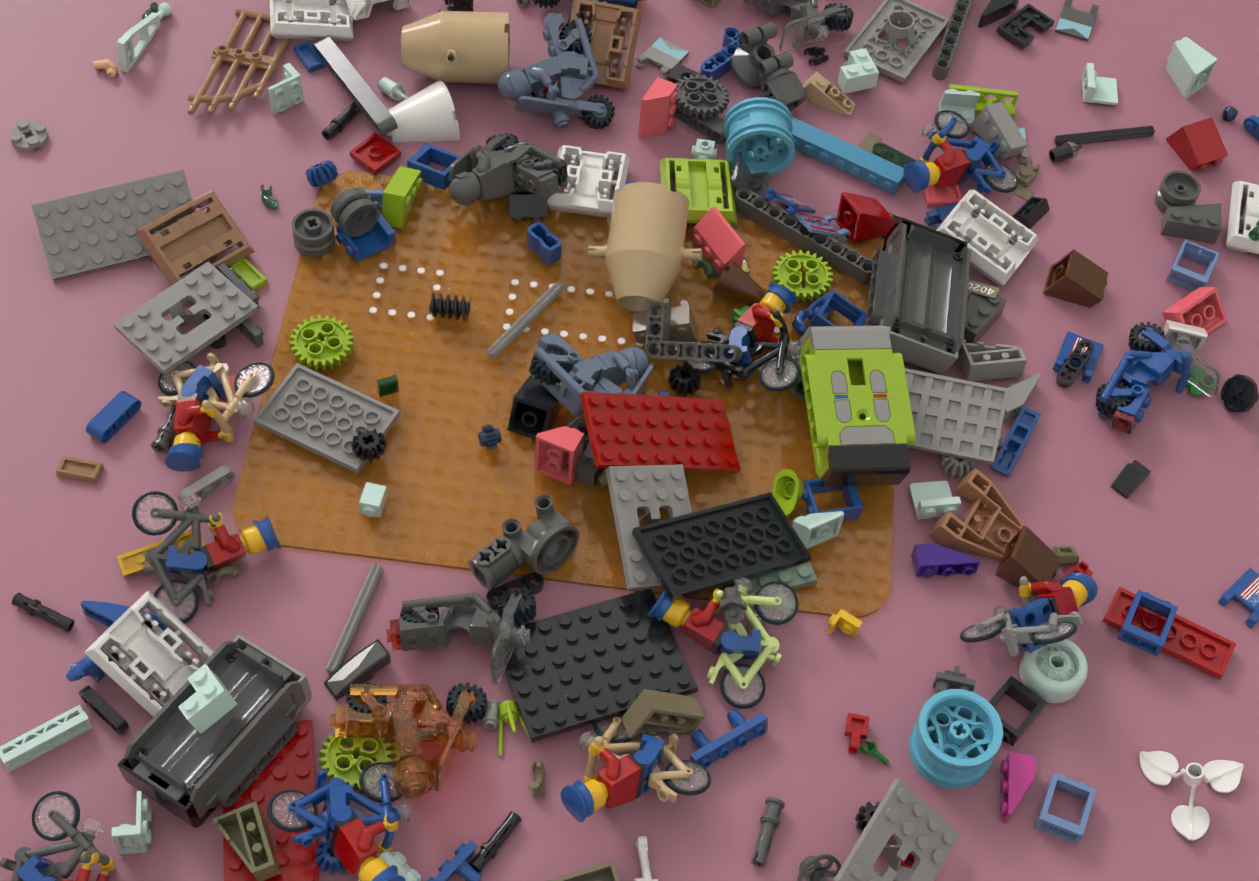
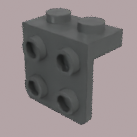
[731,155,770,197]

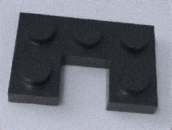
[996,3,1054,49]

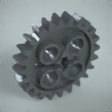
[675,74,730,119]

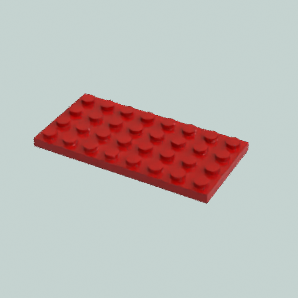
[580,392,741,473]
[223,720,319,881]

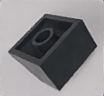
[508,192,547,221]

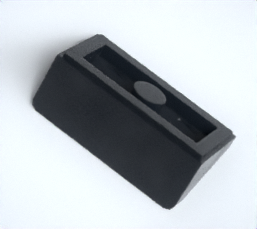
[1012,197,1049,229]

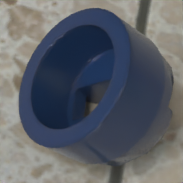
[1222,106,1238,121]

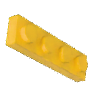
[116,530,205,577]

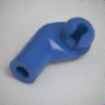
[792,310,808,336]

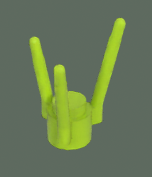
[497,700,530,757]

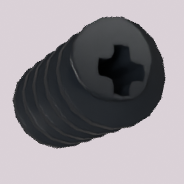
[430,293,471,321]

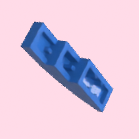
[991,406,1041,477]
[81,601,171,631]

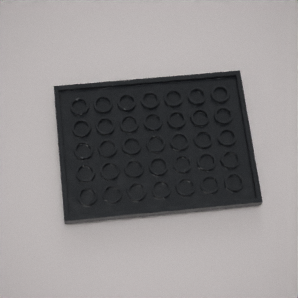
[493,589,698,743]

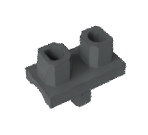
[720,587,747,624]
[932,666,976,694]

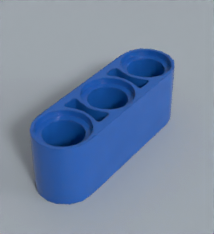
[86,391,141,443]

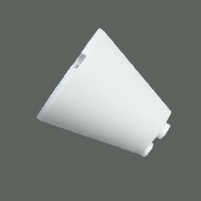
[387,81,460,143]

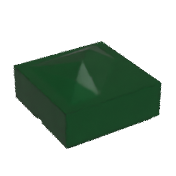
[377,375,399,397]

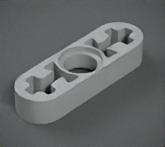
[178,465,235,507]

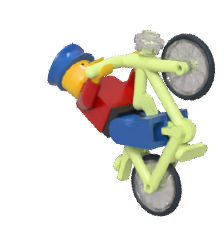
[648,577,799,709]

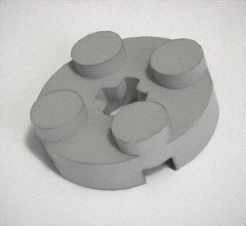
[10,119,49,153]

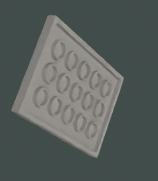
[253,363,400,474]

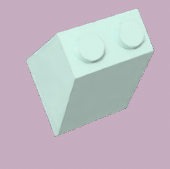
[1165,37,1218,99]

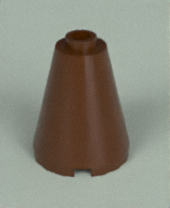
[712,260,765,306]

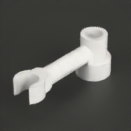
[633,836,658,881]

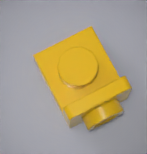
[827,609,863,638]

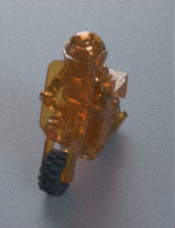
[330,682,487,800]

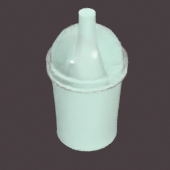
[378,77,408,101]

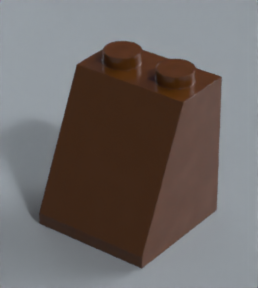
[1043,249,1108,308]
[995,525,1059,597]

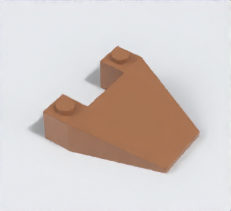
[929,468,1024,561]

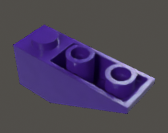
[911,544,980,578]

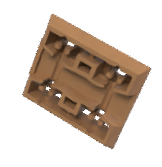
[570,0,643,90]
[135,189,255,285]

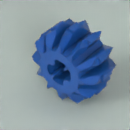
[305,160,338,187]
[315,841,346,876]

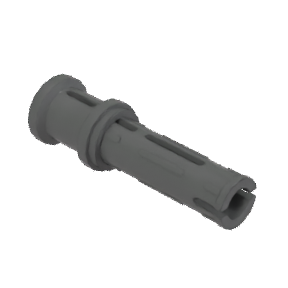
[151,405,176,454]
[751,797,785,867]

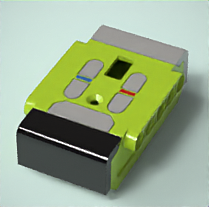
[800,326,916,487]

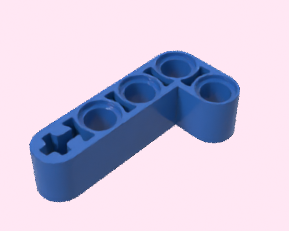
[700,27,741,81]

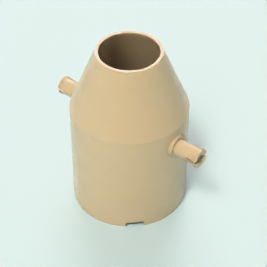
[401,11,510,84]
[588,182,702,312]

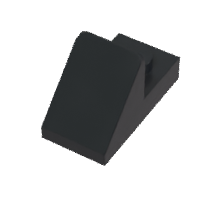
[1111,460,1151,499]

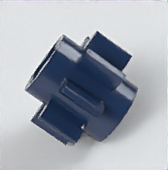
[478,424,502,450]

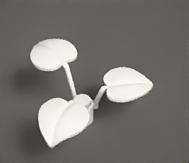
[1139,751,1244,841]

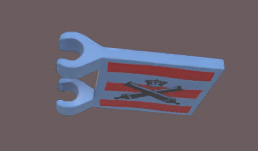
[793,211,851,243]

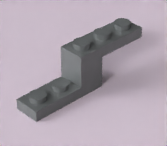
[217,263,264,348]

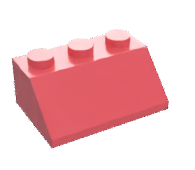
[638,77,678,138]
[693,207,746,275]
[1162,287,1228,334]
[535,426,584,486]

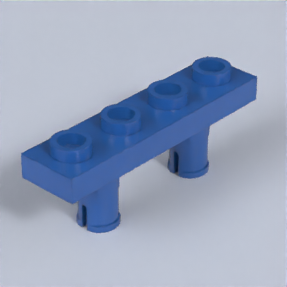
[690,708,768,773]
[426,840,482,881]

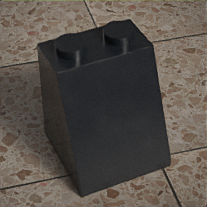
[507,376,563,440]

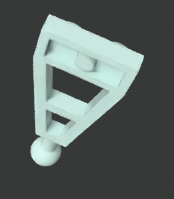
[116,2,172,73]

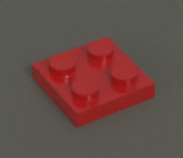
[350,132,401,175]

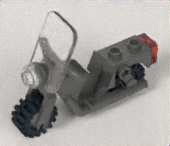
[743,0,854,53]
[386,589,536,684]

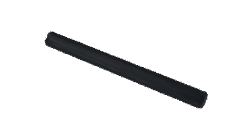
[1054,126,1155,146]

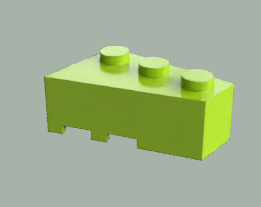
[382,166,423,229]

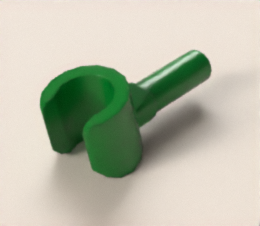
[859,740,889,765]

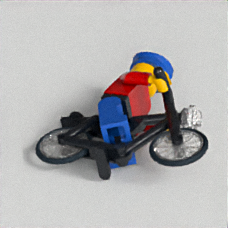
[684,282,802,391]

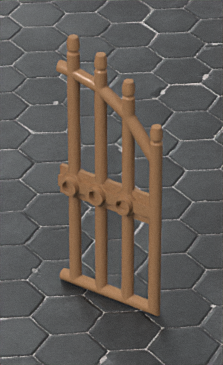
[188,8,290,115]

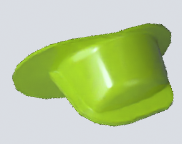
[772,469,804,516]

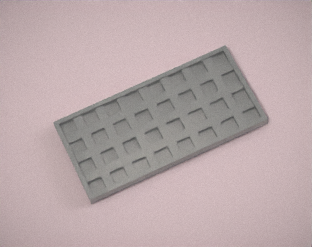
[31,169,196,280]
[905,368,1010,465]

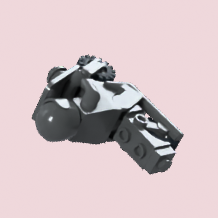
[449,133,568,206]

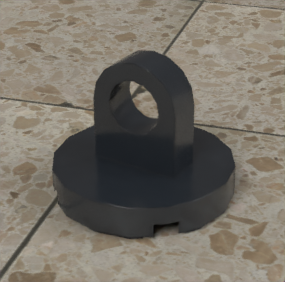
[1221,374,1259,413]

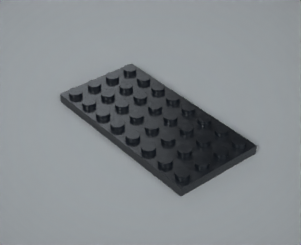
[632,492,811,601]

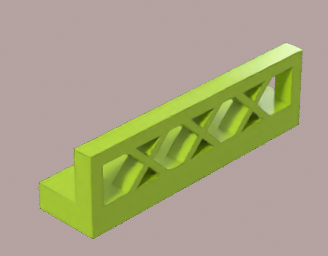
[948,84,1018,119]

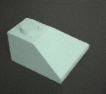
[792,511,844,549]

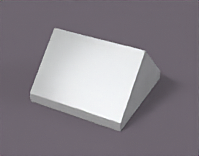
[1164,320,1208,357]

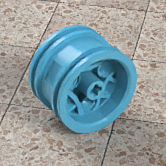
[724,97,795,177]
[909,689,1003,789]

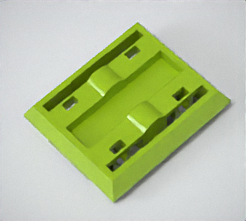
[660,158,737,227]

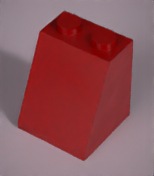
[1166,117,1228,171]
[836,192,895,243]

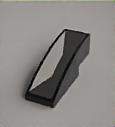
[324,639,391,700]

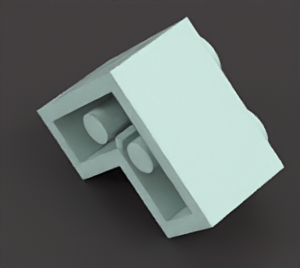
[837,48,879,94]
[178,664,237,734]

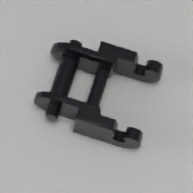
[804,47,829,65]

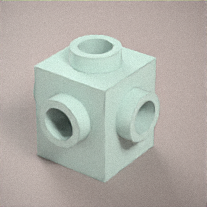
[691,139,717,160]

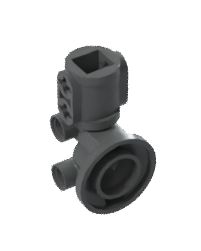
[731,22,807,111]
[468,494,579,590]

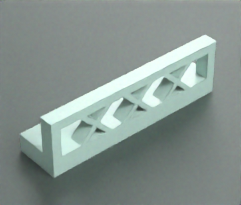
[0,705,92,773]

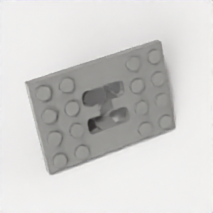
[843,0,950,84]
[114,262,259,375]
[605,465,692,590]
[833,779,960,881]

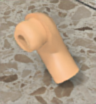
[93,59,118,78]

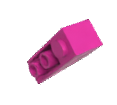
[1000,752,1035,823]

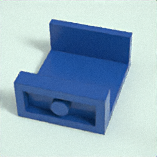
[336,213,396,263]

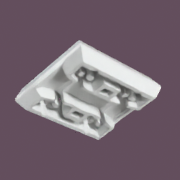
[269,0,354,42]
[546,145,630,218]
[1226,181,1259,254]
[934,190,1039,286]
[84,591,214,717]

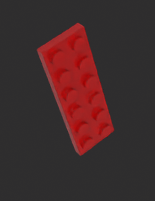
[1102,587,1236,679]

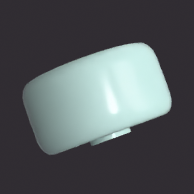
[1019,639,1088,704]

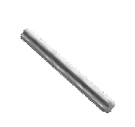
[487,282,564,359]
[326,564,383,674]

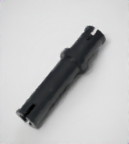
[322,101,360,140]
[12,592,75,632]
[469,811,522,873]

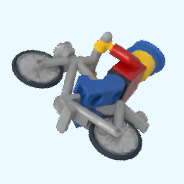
[960,573,1097,656]

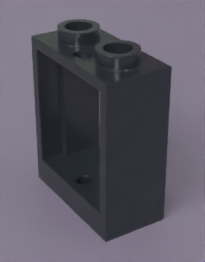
[989,676,1047,746]

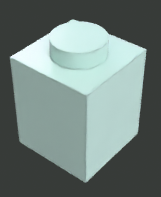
[359,482,387,518]

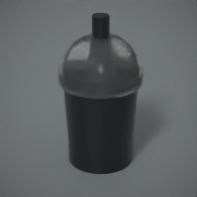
[1049,141,1082,163]

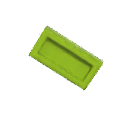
[229,258,268,291]

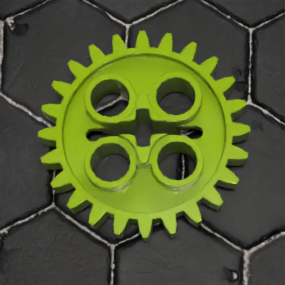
[771,250,833,303]
[289,315,354,371]
[319,723,393,794]

